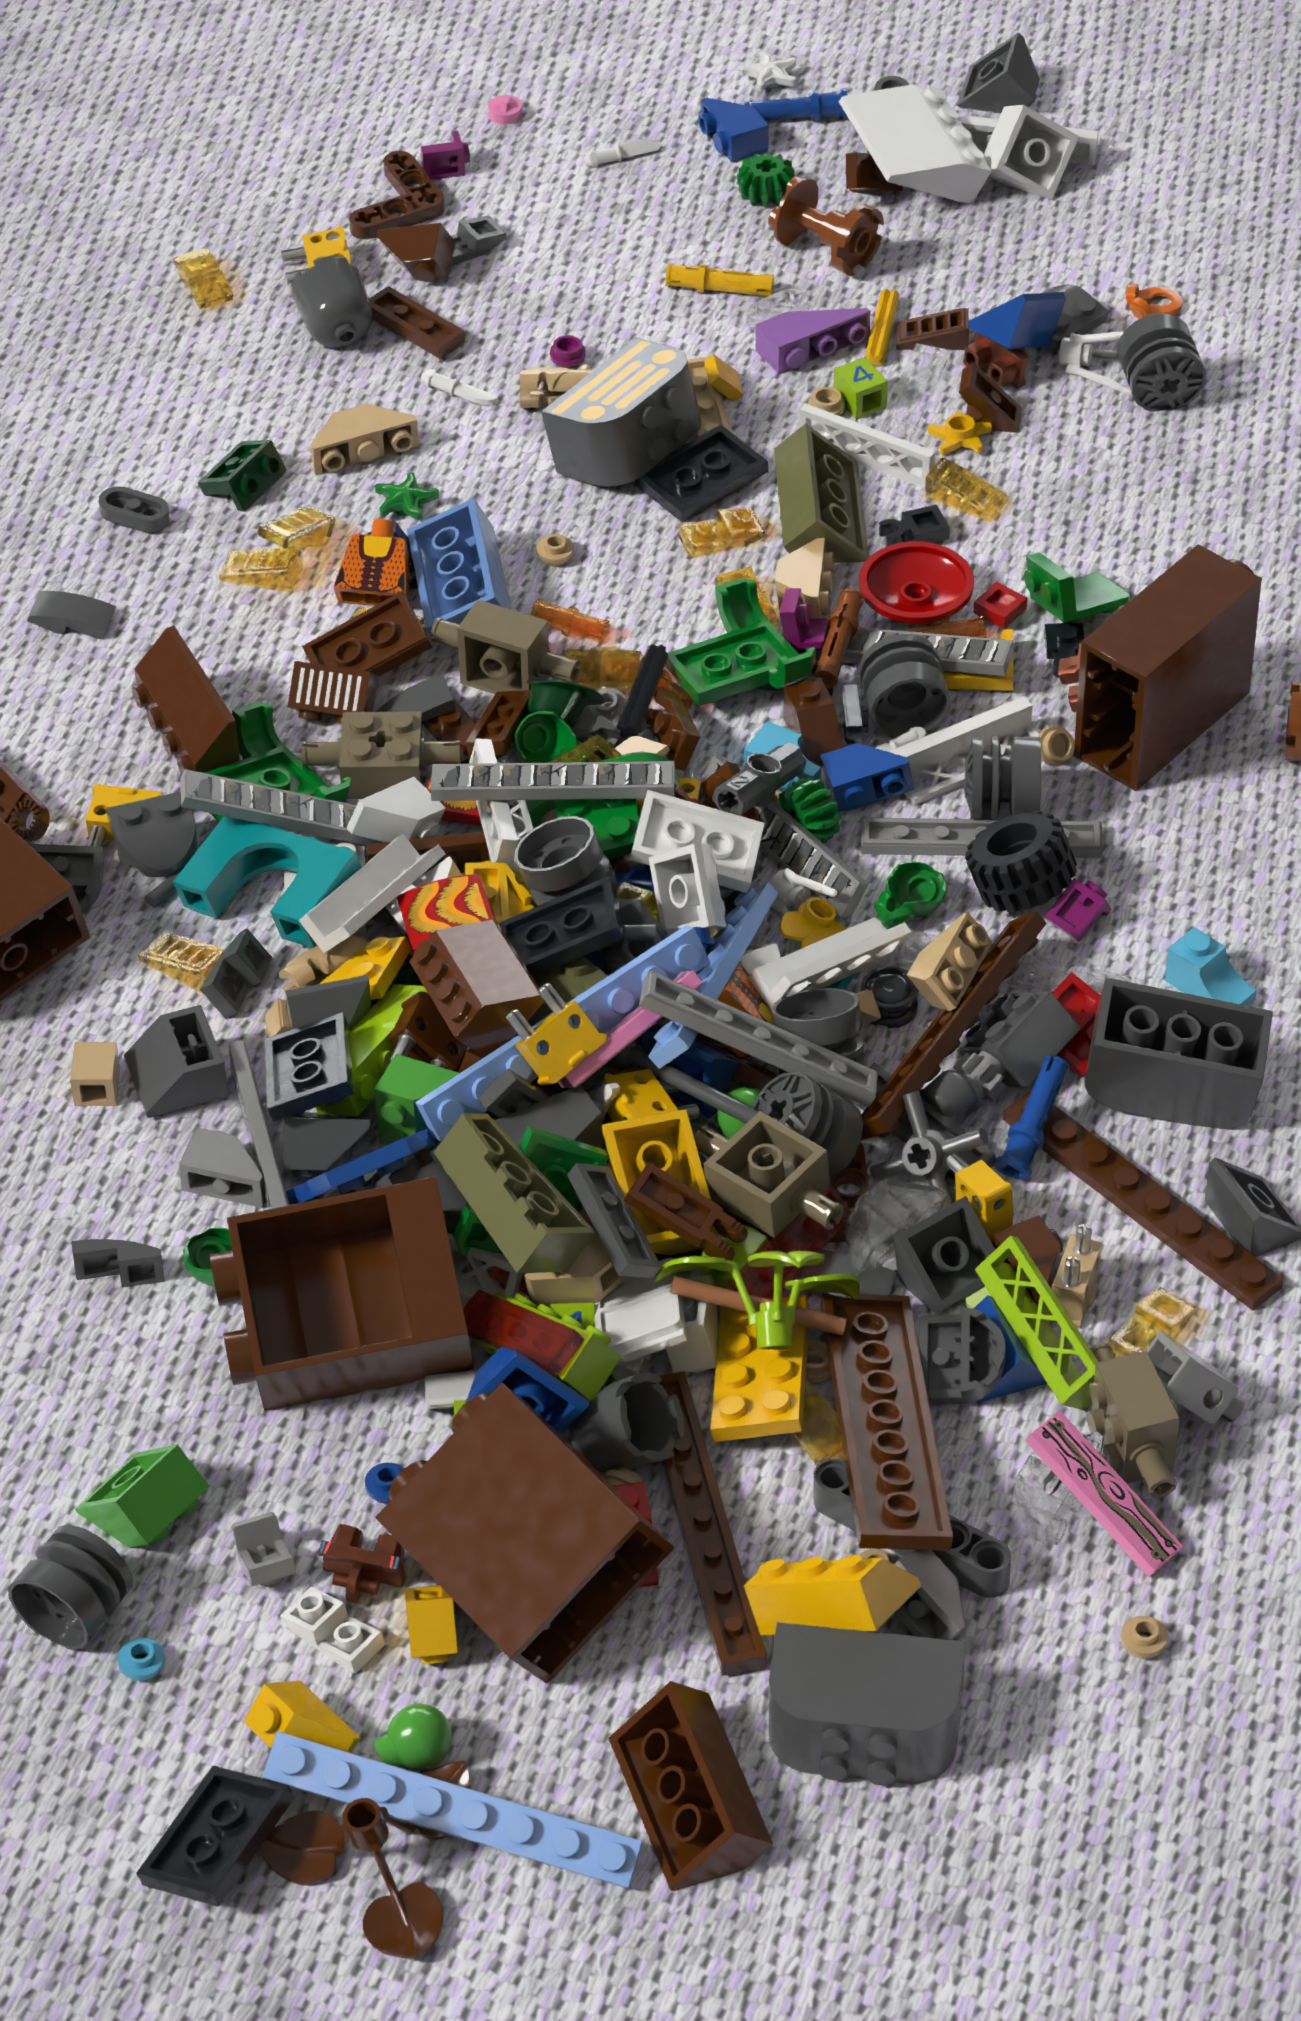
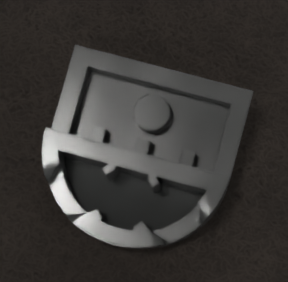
[1041,284,1109,352]
[106,791,198,877]
[29,844,105,913]
[919,1307,1007,1405]

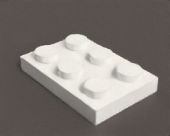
[629,790,765,893]

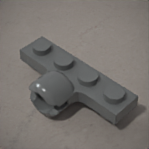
[847,1062,996,1181]

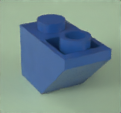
[698,98,769,163]
[820,743,915,812]

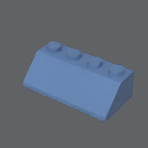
[407,498,511,634]

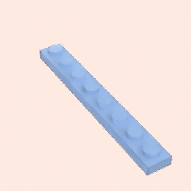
[648,882,779,1069]
[415,925,711,1141]
[262,1731,644,1889]

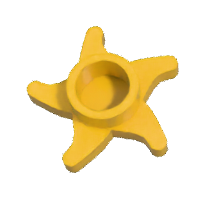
[928,411,992,455]

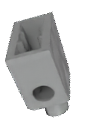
[1147,1330,1245,1424]

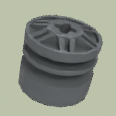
[1117,313,1206,412]
[858,634,951,738]
[964,736,1041,820]
[514,816,618,907]
[772,988,867,1075]
[752,1071,863,1179]
[8,1525,133,1650]

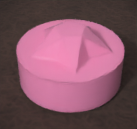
[488,95,523,125]

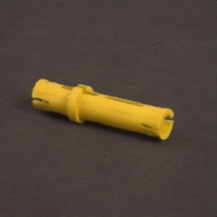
[665,263,774,298]

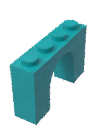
[173,816,361,948]

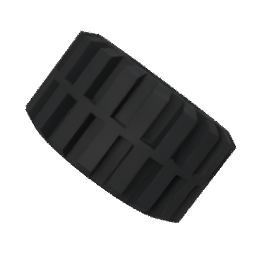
[965,811,1077,912]

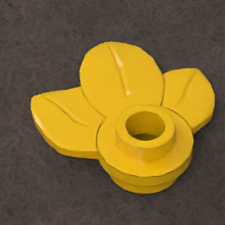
[779,897,848,949]

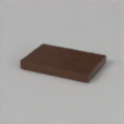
[302,591,433,677]

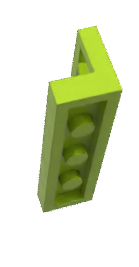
[975,1235,1099,1410]

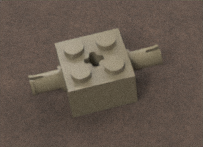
[431,600,581,694]
[302,711,461,799]
[694,1111,844,1238]
[1087,1343,1179,1498]

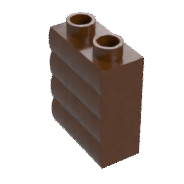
[209,1176,474,1410]

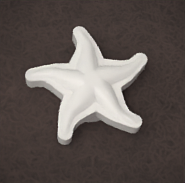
[739,51,796,92]

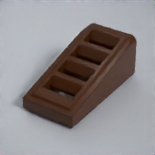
[896,308,969,350]

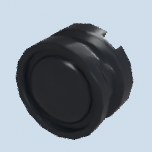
[860,966,919,1029]

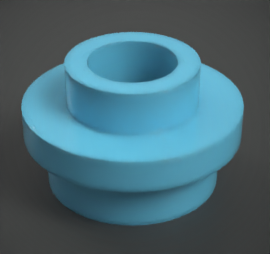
[118,1638,165,1681]

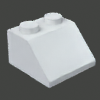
[984,105,1079,200]
[648,843,726,936]

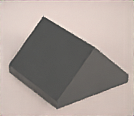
[1205,1157,1301,1257]
[893,1196,995,1313]

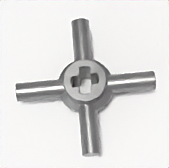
[870,1091,988,1212]

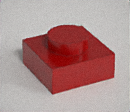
[973,582,1027,629]

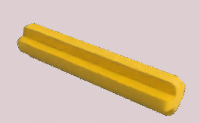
[865,288,900,367]

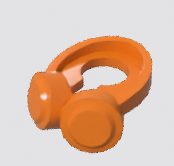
[1126,284,1183,319]

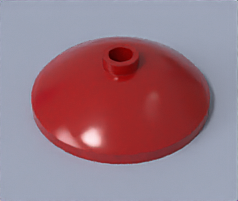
[859,541,974,624]

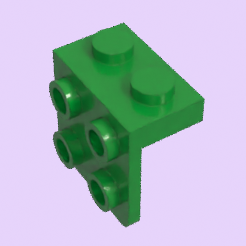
[1024,552,1130,623]

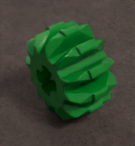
[737,152,796,208]
[779,778,842,844]

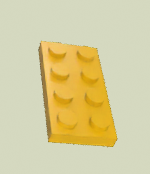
[710,1295,810,1442]

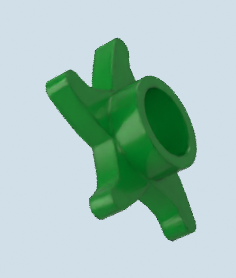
[375,472,439,520]

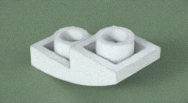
[280,1587,386,1674]

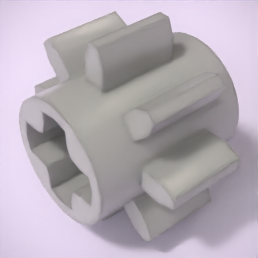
[953,1051,1006,1102]

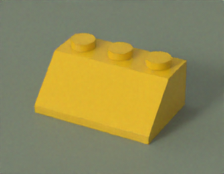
[601,1109,718,1256]
[744,1555,921,1635]

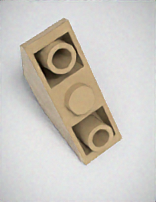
[311,404,419,476]
[775,538,835,618]
[907,912,993,1011]
[524,1224,629,1306]

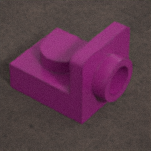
[420,130,470,180]
[779,588,829,650]
[1045,878,1111,942]

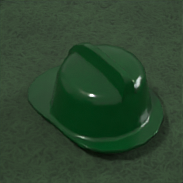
[526,680,604,727]

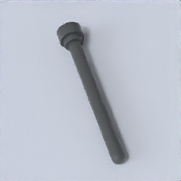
[608,1039,759,1124]

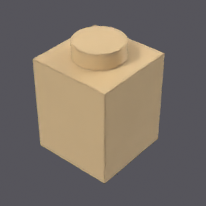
[70,1042,120,1106]

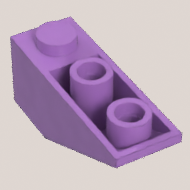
[755,308,870,374]

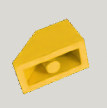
[404,1585,458,1664]
[243,1680,361,1753]

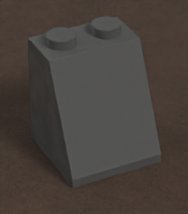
[495,1084,606,1150]

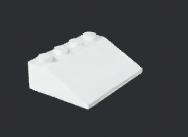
[839,84,992,204]

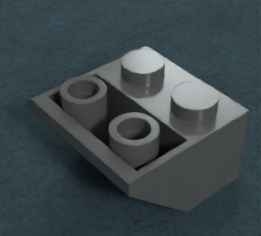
[957,991,1081,1087]
[124,1005,228,1118]

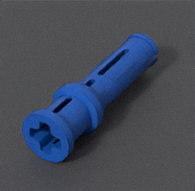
[744,88,849,122]
[994,1055,1070,1181]

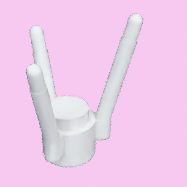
[1059,332,1132,395]
[770,868,837,917]

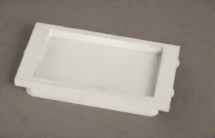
[595,1258,687,1366]

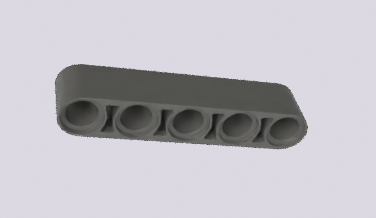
[813,1459,1011,1598]

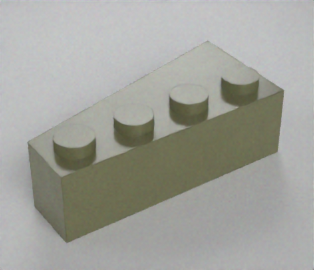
[433,1113,596,1274]

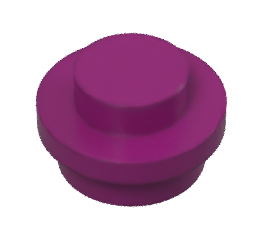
[550,335,586,367]

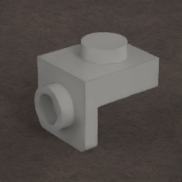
[231,1512,296,1587]

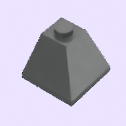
[957,32,1040,113]
[285,975,372,1031]
[283,1112,375,1178]

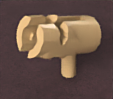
[520,364,593,408]
[279,934,368,992]

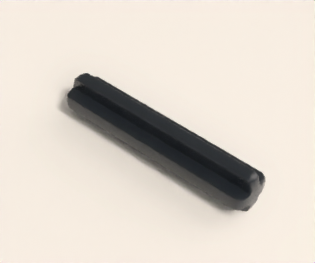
[617,644,669,738]

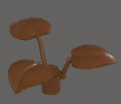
[259,1760,471,1959]

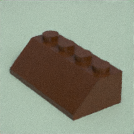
[132,625,240,776]
[409,920,545,1057]
[608,1681,773,1891]

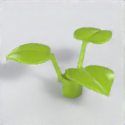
[655,1251,860,1350]

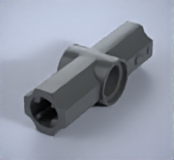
[712,742,807,815]

